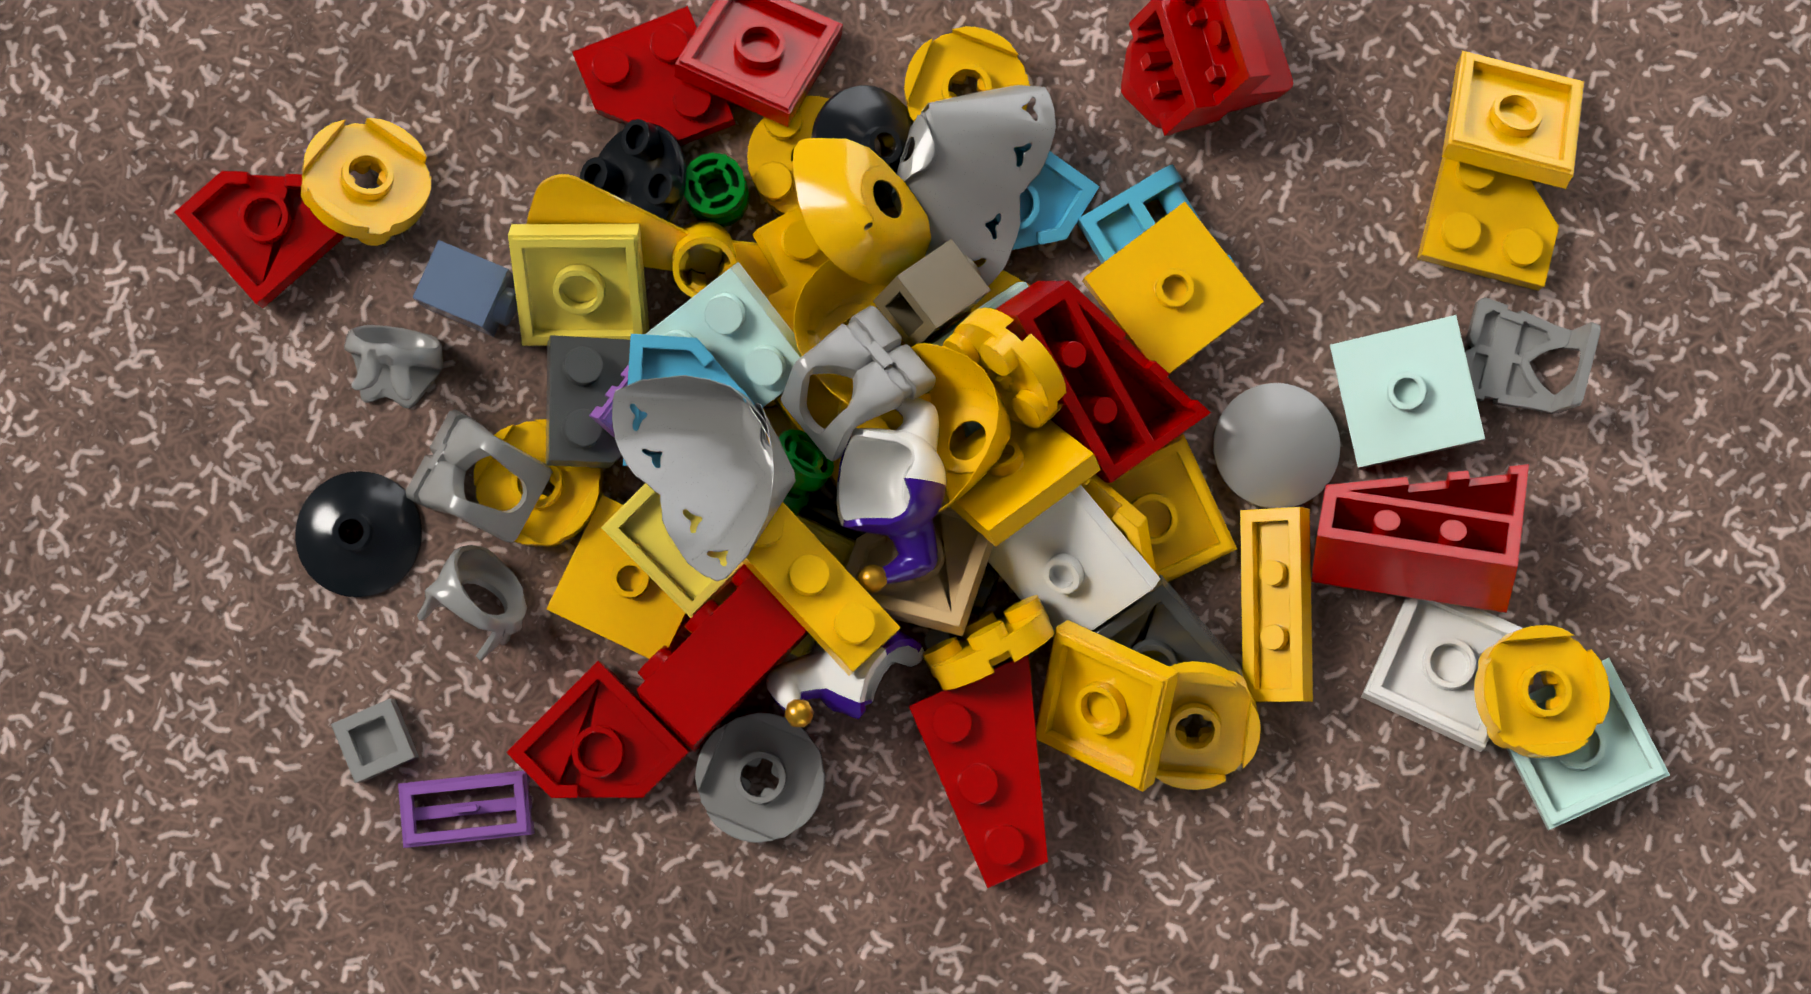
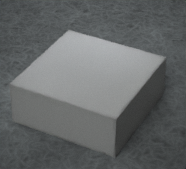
[331,698,419,783]

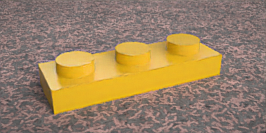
[742,502,901,676]
[1240,507,1313,702]

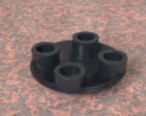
[580,119,686,223]

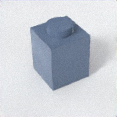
[413,240,517,337]

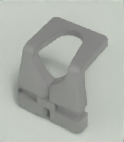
[1465,297,1601,414]
[781,305,936,461]
[405,409,552,543]

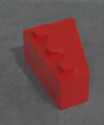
[995,280,1211,483]
[1311,464,1529,613]
[636,564,809,753]
[909,654,1048,888]

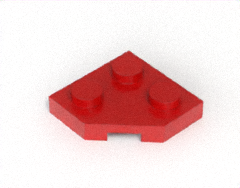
[572,6,735,146]
[174,171,346,308]
[506,661,691,798]

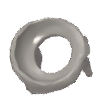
[344,325,443,409]
[417,545,527,661]

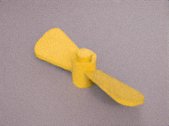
[526,174,783,297]

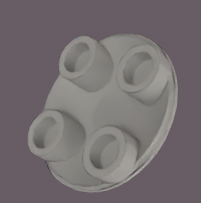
[1213,383,1340,508]

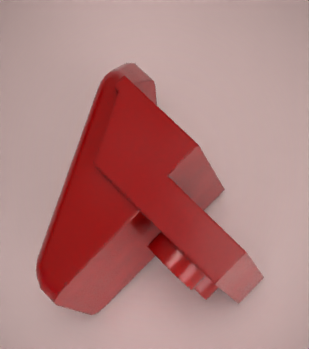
[1121,0,1293,136]

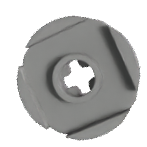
[695,713,826,843]

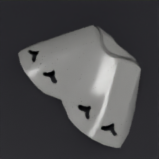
[891,85,1056,286]
[612,375,796,581]

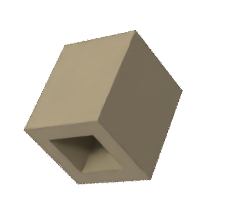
[873,239,991,347]

